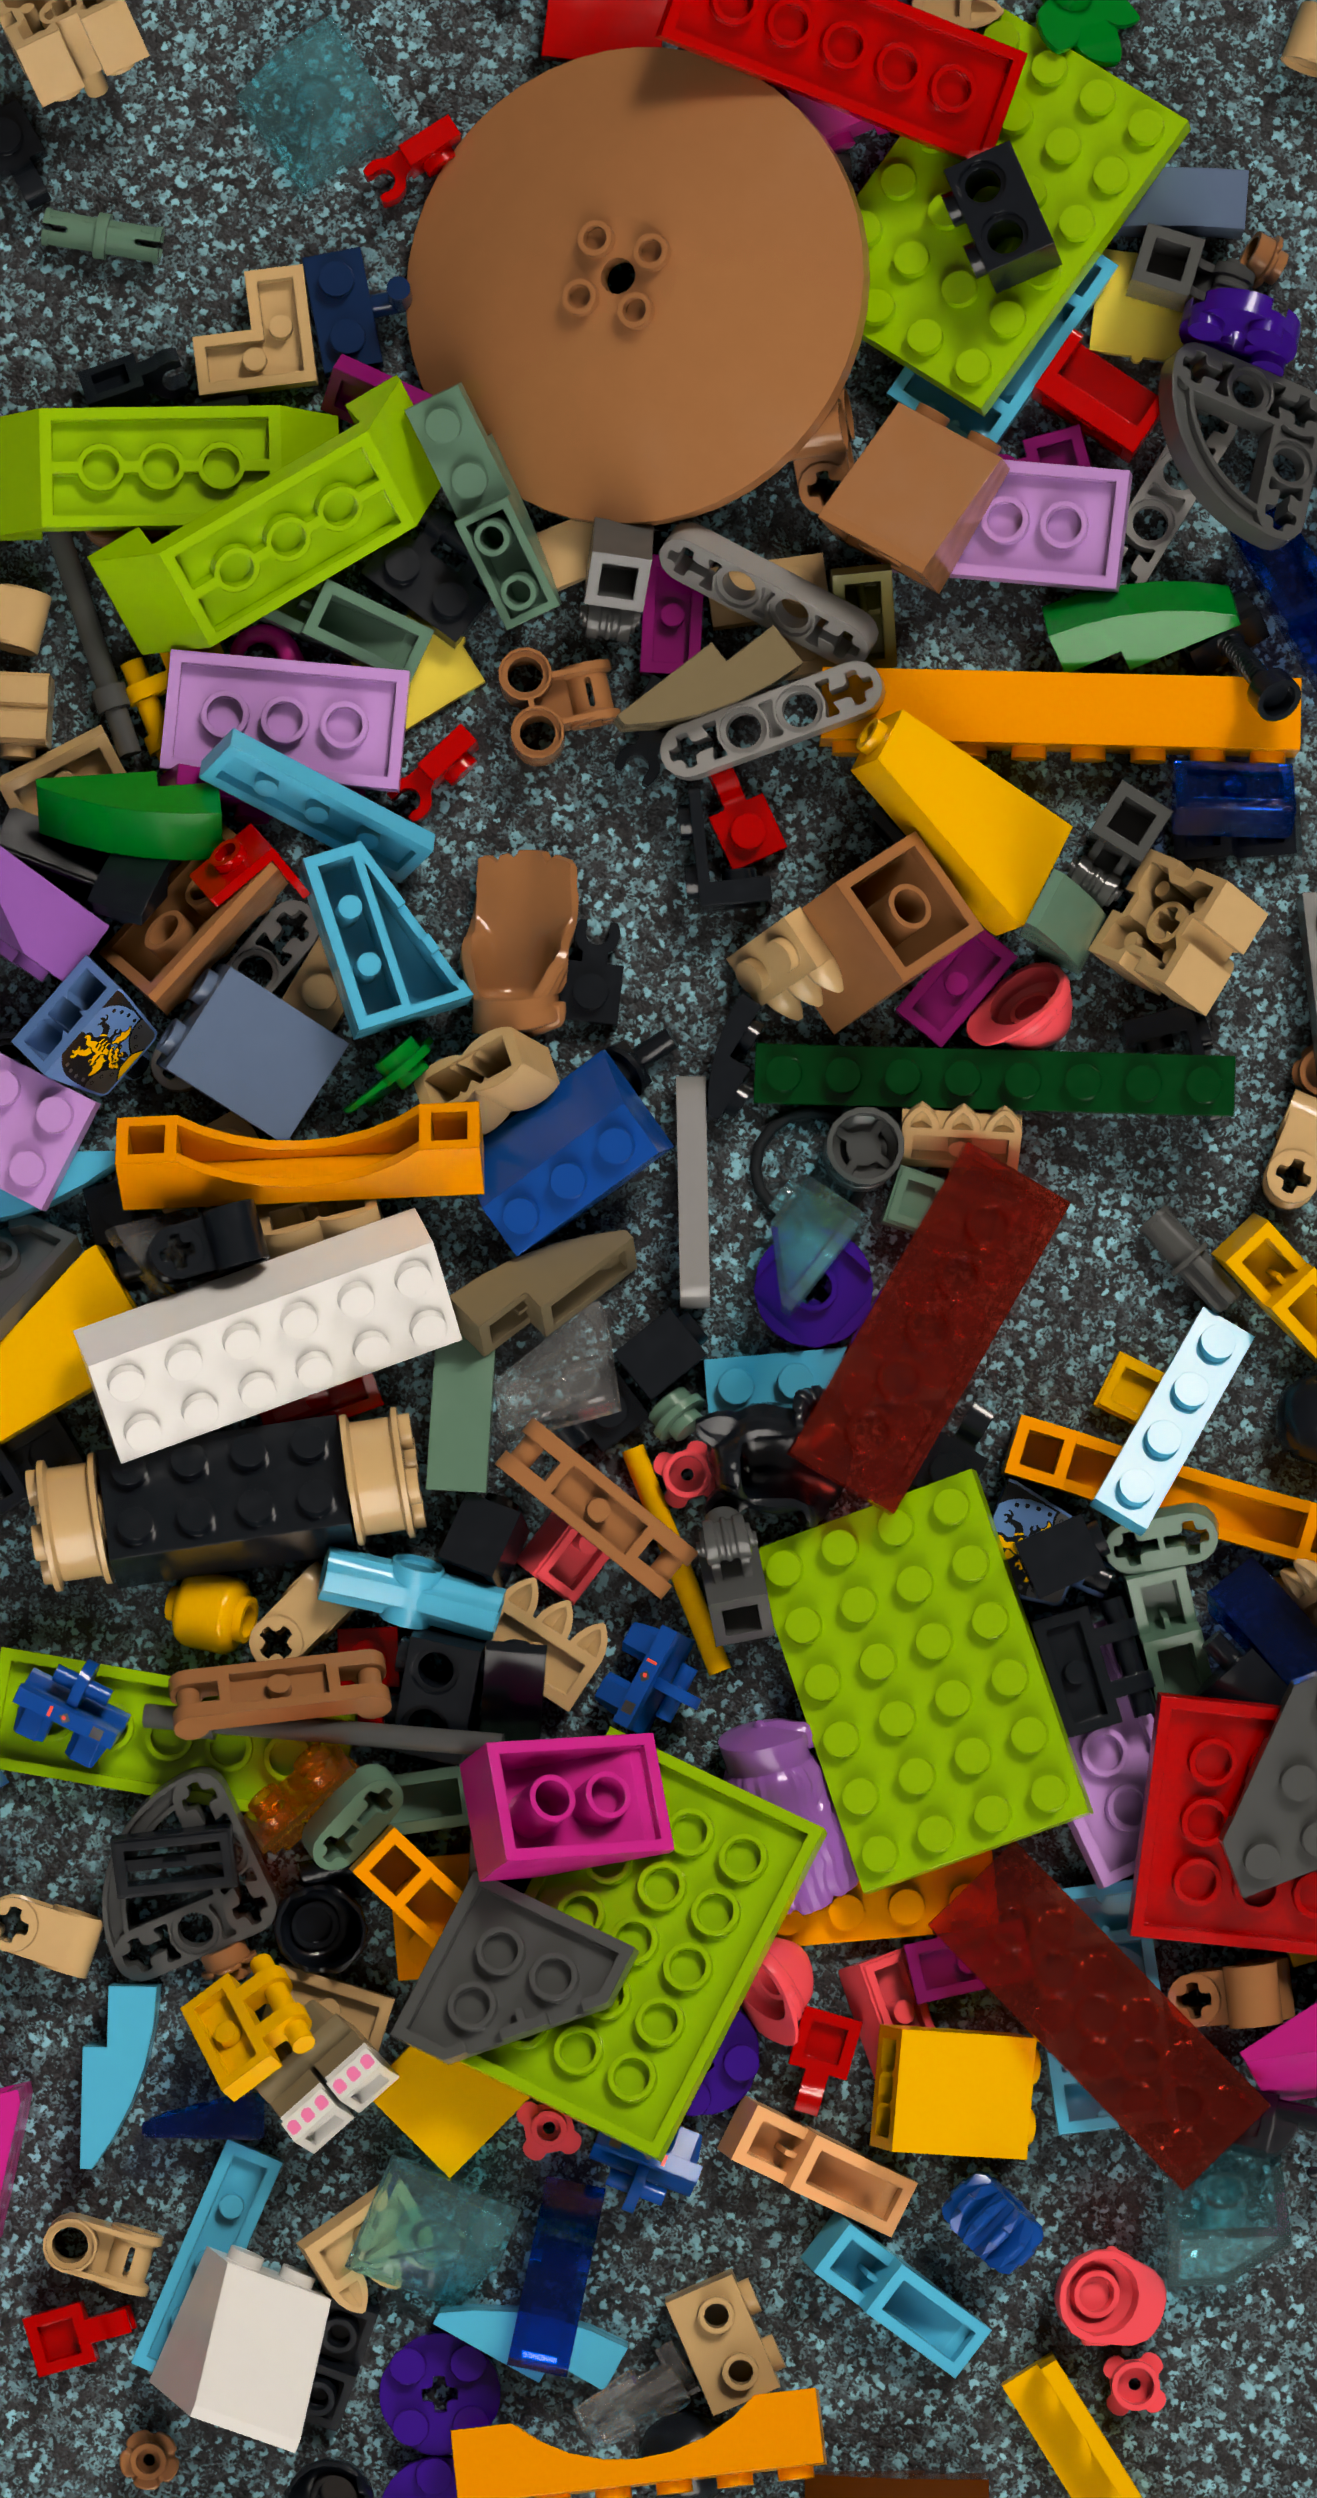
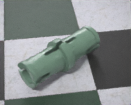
[41,207,165,265]

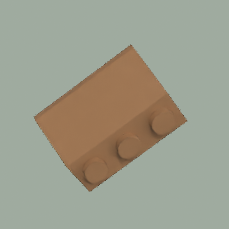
[98,823,289,1015]

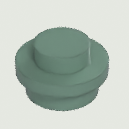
[648,1387,705,1442]

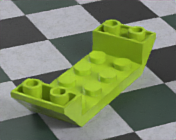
[87,375,441,655]
[0,405,339,541]

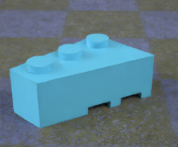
[298,841,474,1040]

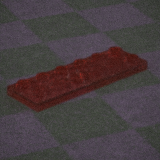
[786,1142,1071,1515]
[927,1841,1271,2192]

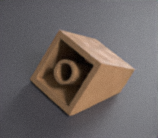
[818,402,1010,594]
[802,831,984,1035]

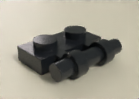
[359,504,491,649]
[1029,1596,1156,1738]

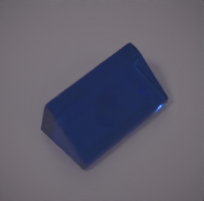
[1172,761,1297,838]

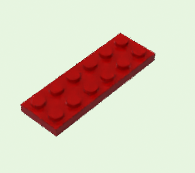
[655,0,1028,161]

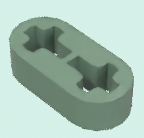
[1106,1503,1219,1574]
[302,1764,404,1871]

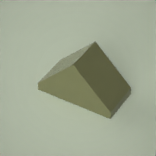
[829,563,898,668]

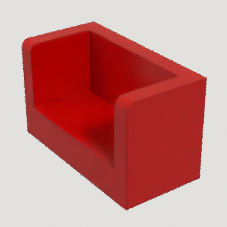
[1031,329,1160,464]

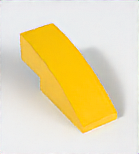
[1211,1212,1317,1364]

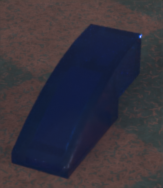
[1230,507,1317,692]
[1207,1556,1317,1686]
[507,2176,606,2377]

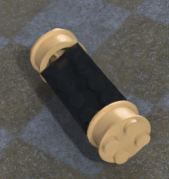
[25,1406,427,1592]

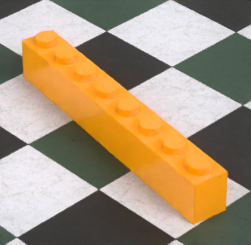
[819,667,1302,767]

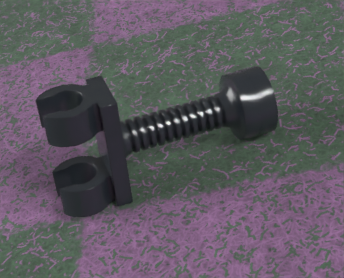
[1179,591,1301,721]

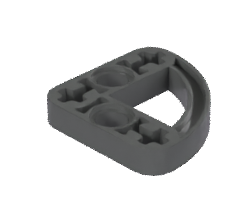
[1159,342,1317,551]
[102,1766,280,1981]

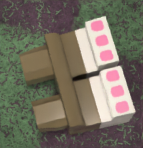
[255,2000,400,2154]

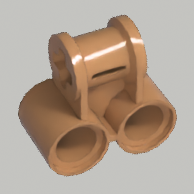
[790,388,855,514]
[498,647,621,767]
[1167,1956,1295,2029]

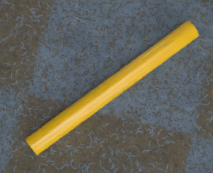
[622,1444,731,1676]

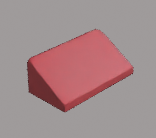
[517,1512,609,1606]
[838,1947,935,2079]

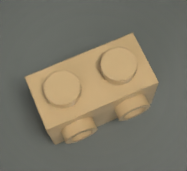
[665,2268,786,2416]

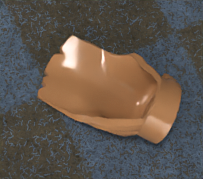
[459,850,579,1037]

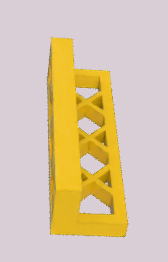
[1001,2351,1143,2498]

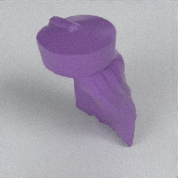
[718,1718,859,1915]

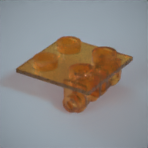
[243,1742,360,1855]

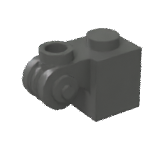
[1126,222,1256,313]
[579,517,654,643]
[1066,780,1173,908]
[696,1506,775,1647]

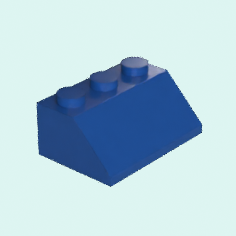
[477,1049,674,1257]

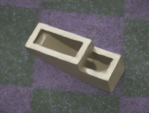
[613,625,803,733]
[450,1230,638,1357]

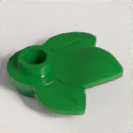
[1036,0,1140,67]
[343,1035,434,1113]

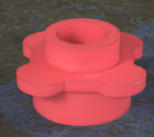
[653,1440,716,1509]
[516,2101,582,2161]
[1103,2352,1166,2416]

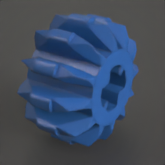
[941,2170,1044,2275]

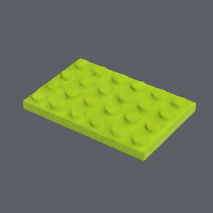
[856,8,1191,417]
[758,1469,1094,1894]
[458,1727,828,2162]

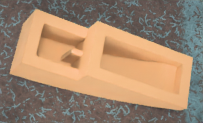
[717,2095,918,2237]

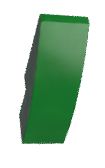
[1042,581,1241,672]
[36,771,223,860]

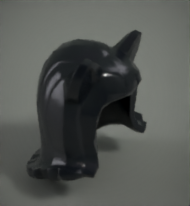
[695,1385,853,1528]

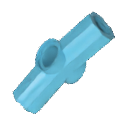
[317,1546,506,1641]

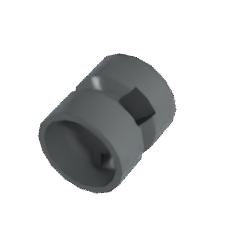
[822,1107,904,1192]

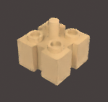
[0,0,150,108]
[1088,849,1268,1016]

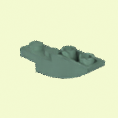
[405,382,562,630]

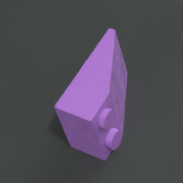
[0,846,109,982]

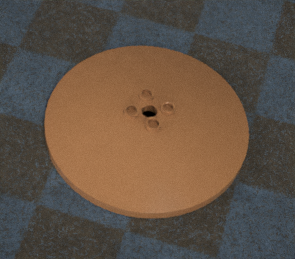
[406,47,870,525]

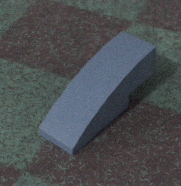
[1115,167,1249,240]

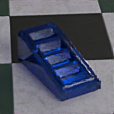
[142,2089,268,2140]

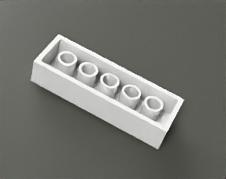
[73,1207,462,1464]

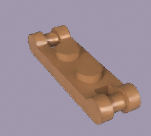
[495,1417,698,1600]
[168,1649,392,1740]

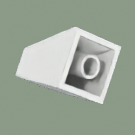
[149,2245,331,2453]

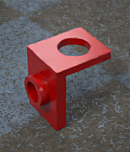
[189,823,311,907]

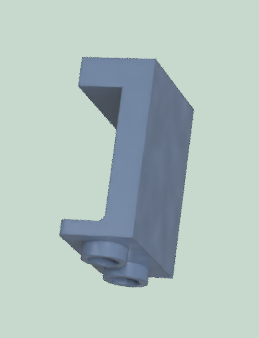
[156,963,349,1140]

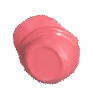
[966,962,1073,1051]
[741,1937,814,2046]
[1054,2246,1167,2346]

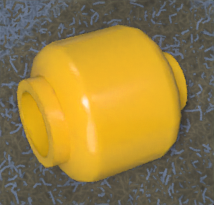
[164,1573,259,1654]

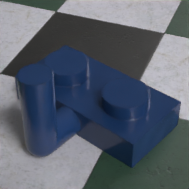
[302,247,412,378]

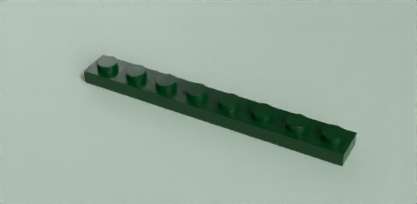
[754,1043,1237,1117]

